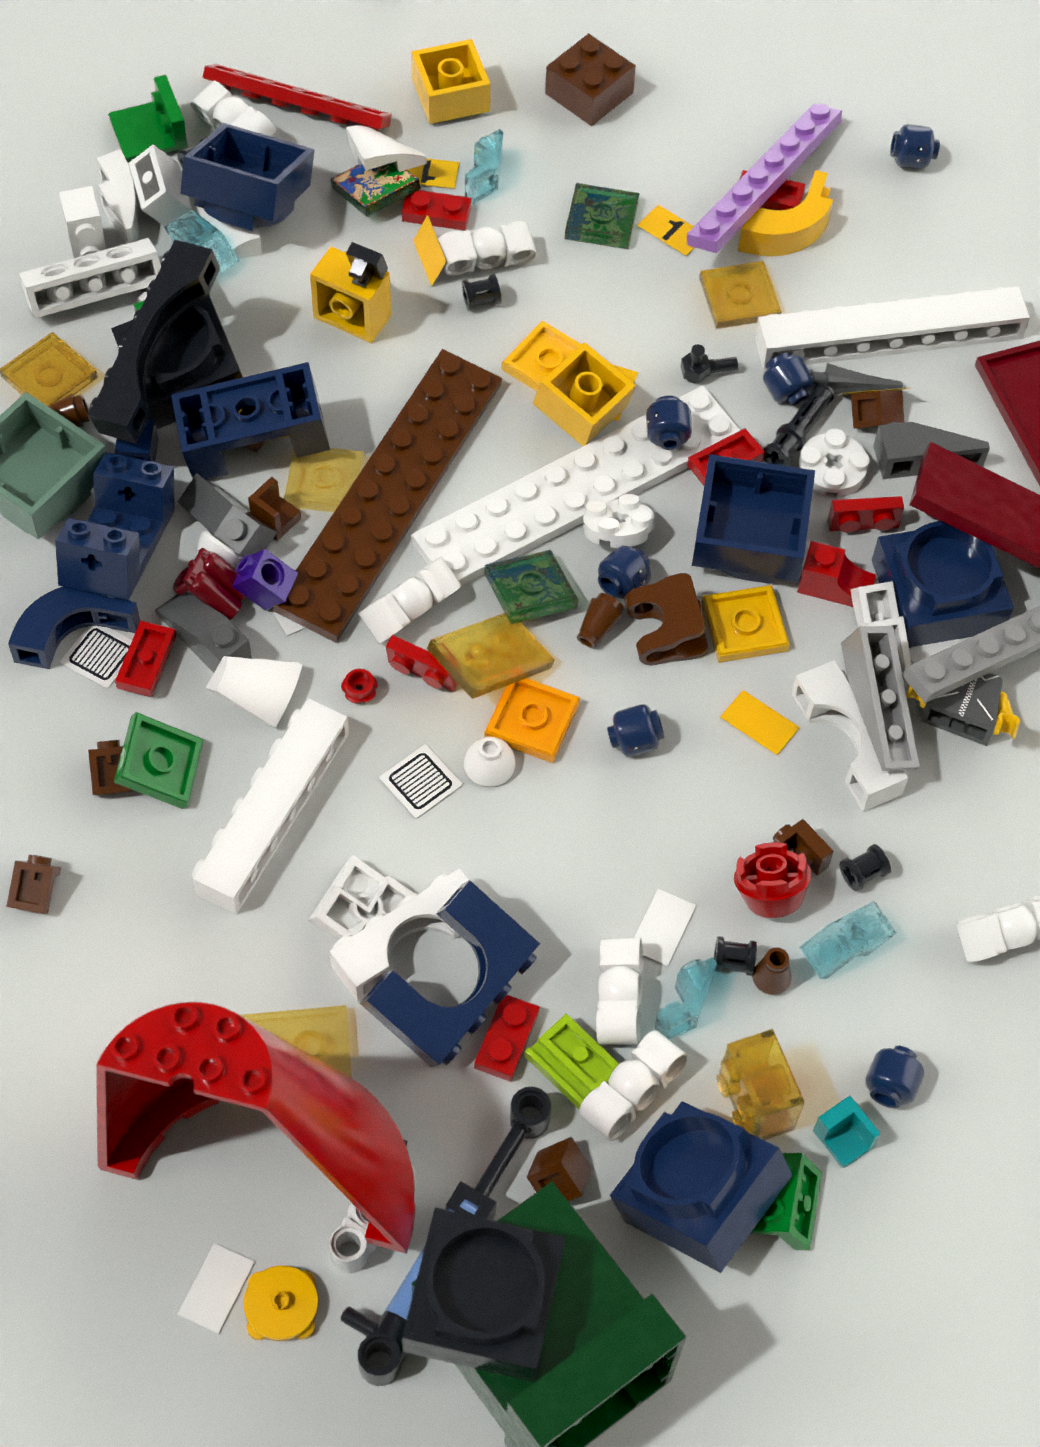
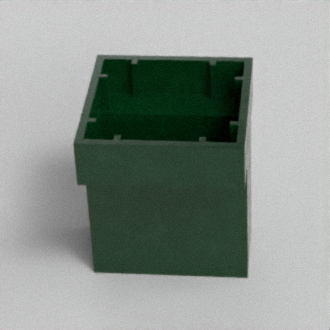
[411,1181,686,1447]

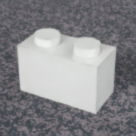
[129,145,192,228]
[59,186,106,258]

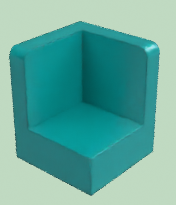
[813,1095,880,1168]

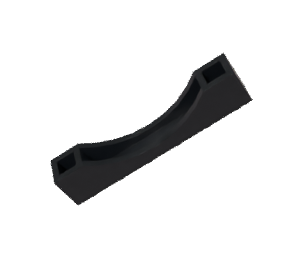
[88,239,220,444]

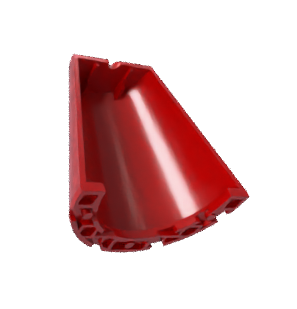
[96,1002,416,1254]

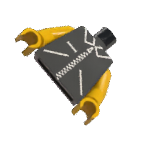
[906,673,1021,746]

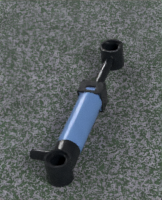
[341,1087,552,1386]

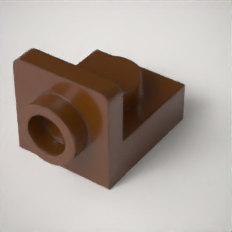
[88,740,132,795]
[773,819,834,876]
[6,854,61,914]

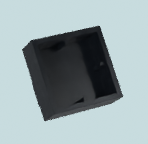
[111,294,243,429]
[402,1208,566,1382]

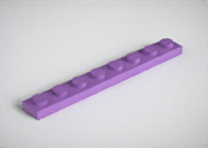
[687,104,842,253]

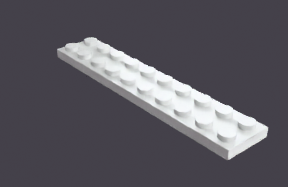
[411,386,740,586]

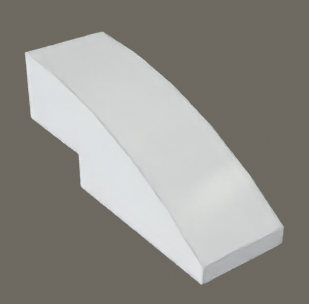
[97,149,139,244]
[850,581,912,690]

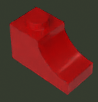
[797,541,876,607]

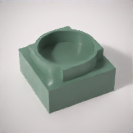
[0,392,107,540]

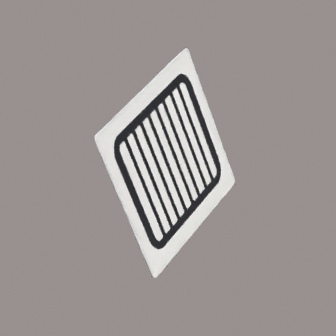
[60,626,132,688]
[379,744,463,818]

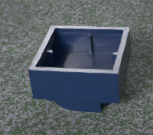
[180,123,315,231]
[692,454,815,584]
[871,521,1014,648]
[610,1101,793,1273]

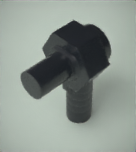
[680,344,738,383]

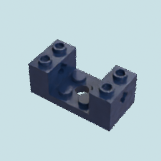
[171,362,330,479]
[55,452,175,601]

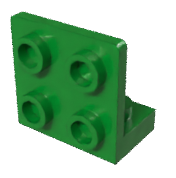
[108,74,188,162]
[750,1153,822,1251]

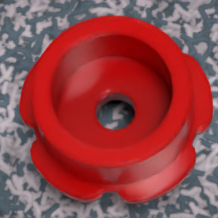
[341,669,378,704]

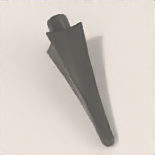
[811,363,903,394]

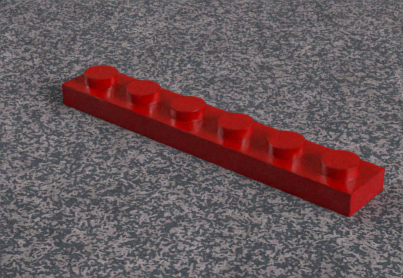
[202,64,392,131]

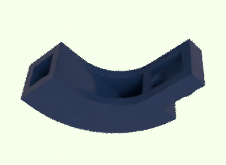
[8,587,140,669]

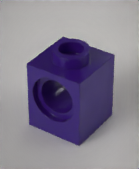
[232,549,298,611]

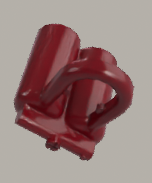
[173,548,246,620]

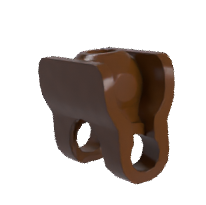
[624,573,708,666]

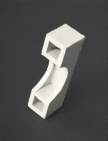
[791,660,908,812]
[330,868,469,1002]

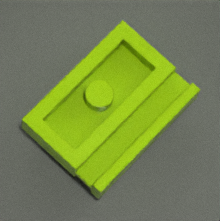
[525,1013,619,1109]

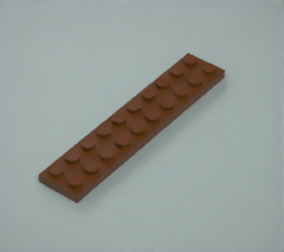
[273,349,502,643]

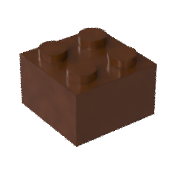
[545,33,636,126]

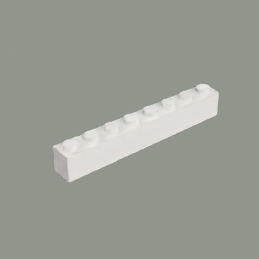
[754,286,1030,370]

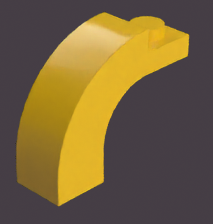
[738,170,833,256]

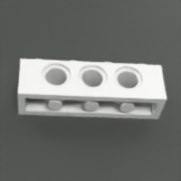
[19,238,161,319]

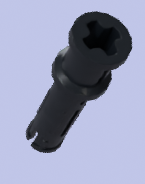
[763,383,835,466]

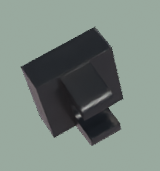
[346,242,388,288]

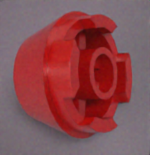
[734,842,812,918]

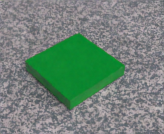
[114,712,204,809]

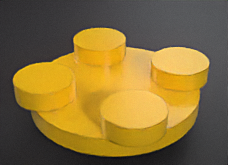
[243,1265,318,1341]

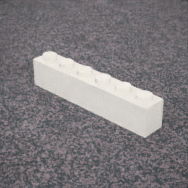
[192,698,349,915]

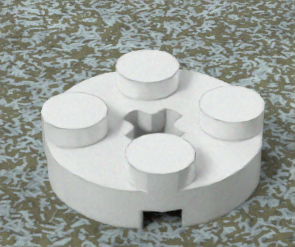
[799,429,870,497]
[583,494,654,548]

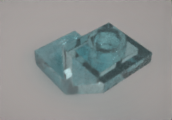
[465,129,504,204]
[164,210,240,276]
[799,901,897,979]
[654,957,717,1040]

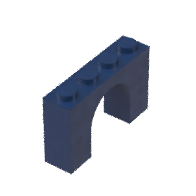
[359,880,540,1067]

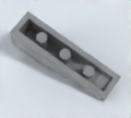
[841,626,920,771]

